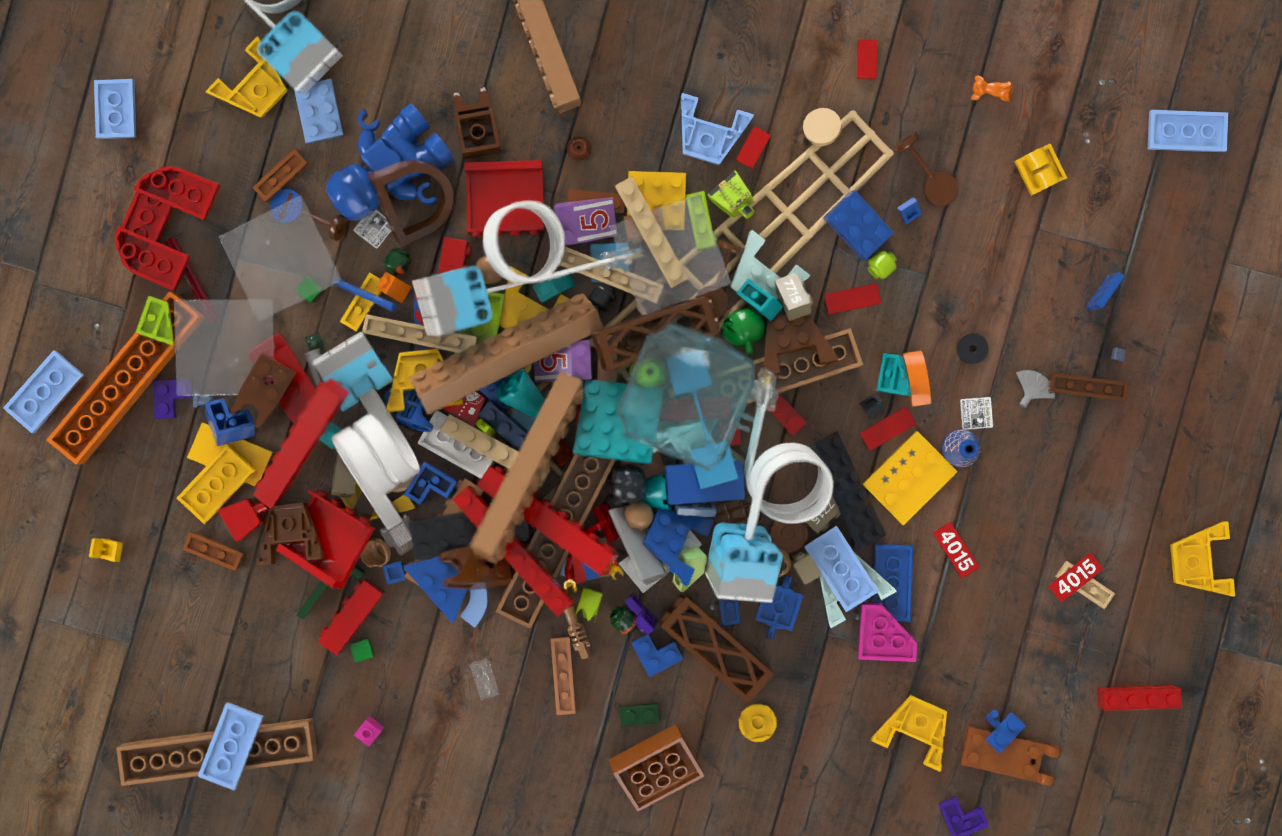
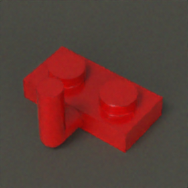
[584,501,620,543]

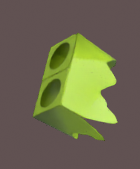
[575,587,603,621]

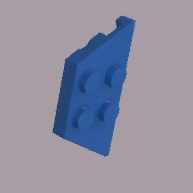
[403,556,468,623]

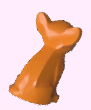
[971,76,1014,102]

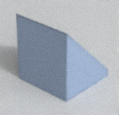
[1111,347,1126,362]

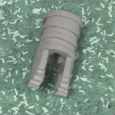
[304,348,322,386]

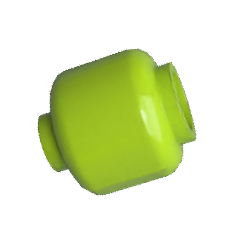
[868,251,897,279]

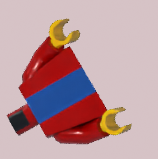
[564,555,624,593]

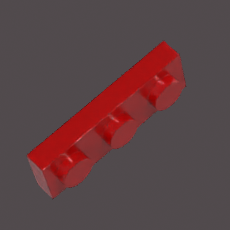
[766,394,807,436]

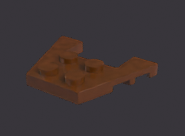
[763,314,838,377]
[256,503,325,566]

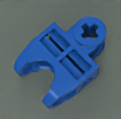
[385,387,443,432]

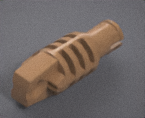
[564,606,591,659]

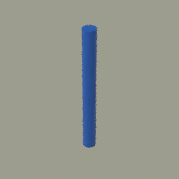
[333,278,396,311]

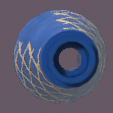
[941,429,981,467]

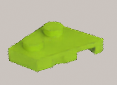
[136,296,174,345]

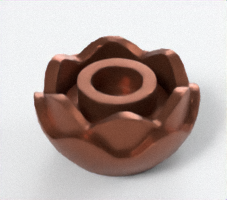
[567,136,591,161]

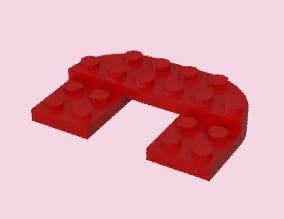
[115,166,221,291]

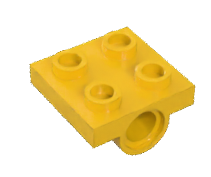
[1014,144,1067,196]

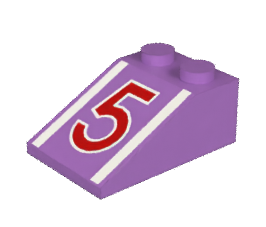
[554,197,618,245]
[534,340,592,382]

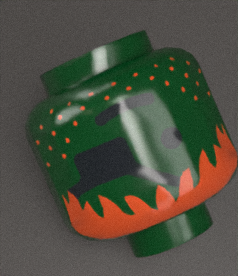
[383,247,411,277]
[610,606,637,634]

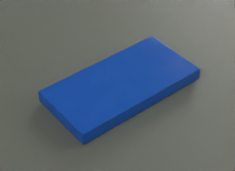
[665,460,745,505]
[872,544,913,622]

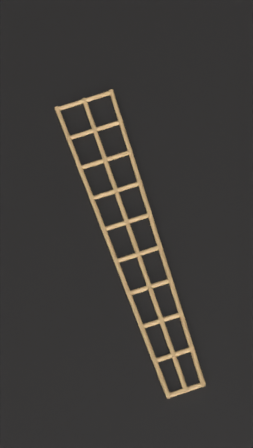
[483,110,894,524]

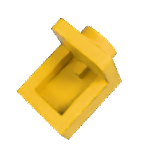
[89,538,123,562]

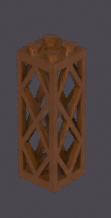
[591,296,720,371]
[660,593,774,704]

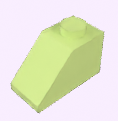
[672,547,707,592]

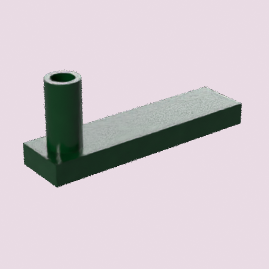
[297,565,365,619]

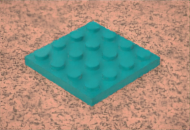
[573,379,663,464]

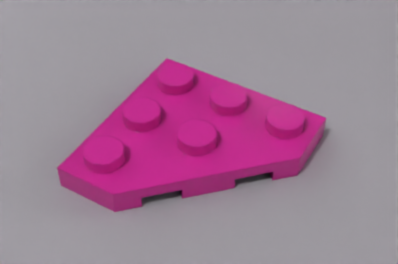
[857,602,917,662]

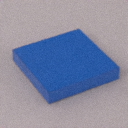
[1086,272,1124,311]

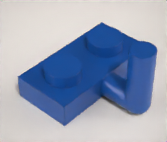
[985,710,1026,754]

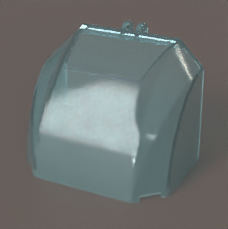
[617,323,755,471]

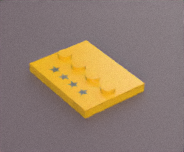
[863,431,958,525]

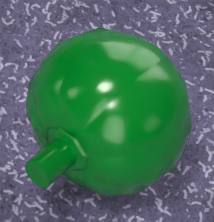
[722,309,765,354]

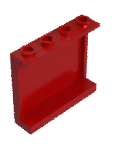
[464,160,545,237]
[276,489,375,589]

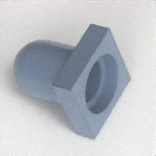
[193,392,214,407]

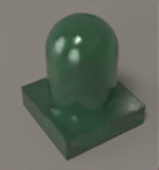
[305,332,325,351]

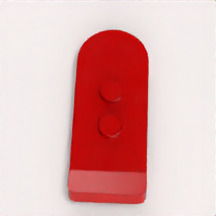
[249,333,317,424]

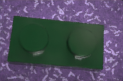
[620,703,659,727]

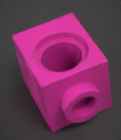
[354,716,384,747]

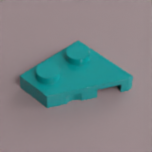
[876,353,912,396]

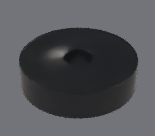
[956,333,988,364]

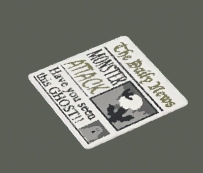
[354,210,391,249]
[960,397,993,430]

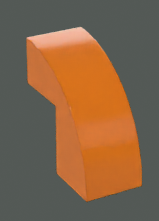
[903,350,931,407]

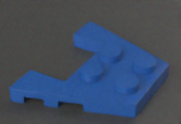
[643,509,714,586]

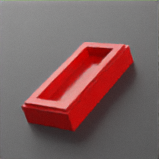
[856,39,878,80]
[735,126,771,169]

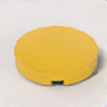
[739,703,777,742]

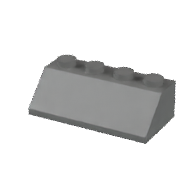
[609,505,668,585]

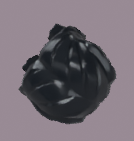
[606,465,647,507]

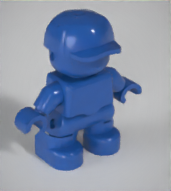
[326,103,454,221]

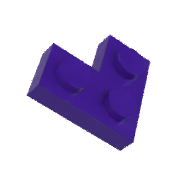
[153,379,194,419]
[625,593,658,635]
[938,796,989,836]

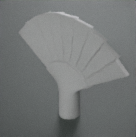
[1016,370,1055,408]

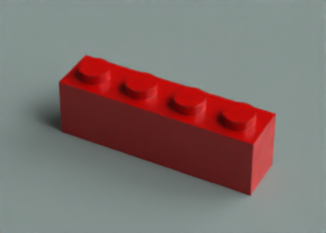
[438,237,471,274]
[318,578,385,656]
[1097,685,1182,711]

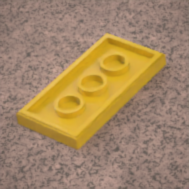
[187,422,274,486]
[177,443,257,525]

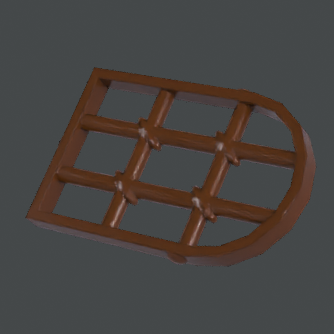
[712,494,765,533]

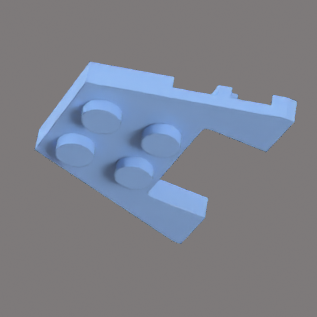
[681,93,754,165]

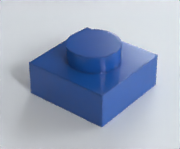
[897,197,922,224]
[382,561,407,585]

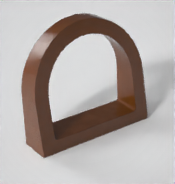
[367,160,454,247]

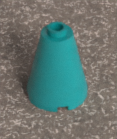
[496,369,546,419]
[626,472,673,510]

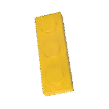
[340,272,382,332]

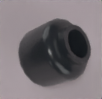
[588,283,616,313]

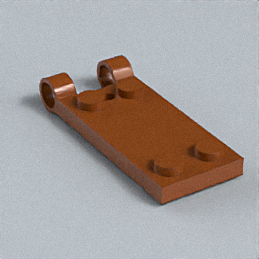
[960,726,1062,786]

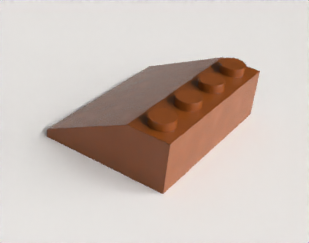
[608,724,705,812]

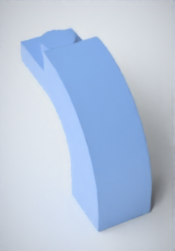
[460,589,489,627]

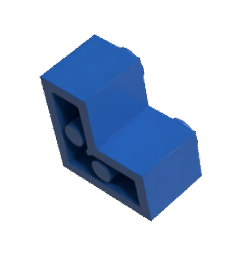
[205,398,255,446]
[404,461,459,505]
[631,633,684,677]

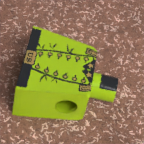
[708,171,754,219]

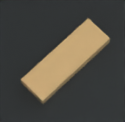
[1055,561,1115,609]

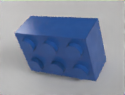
[823,190,894,260]

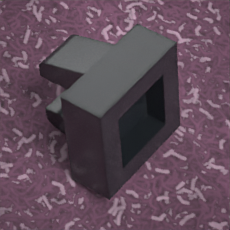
[859,393,886,420]

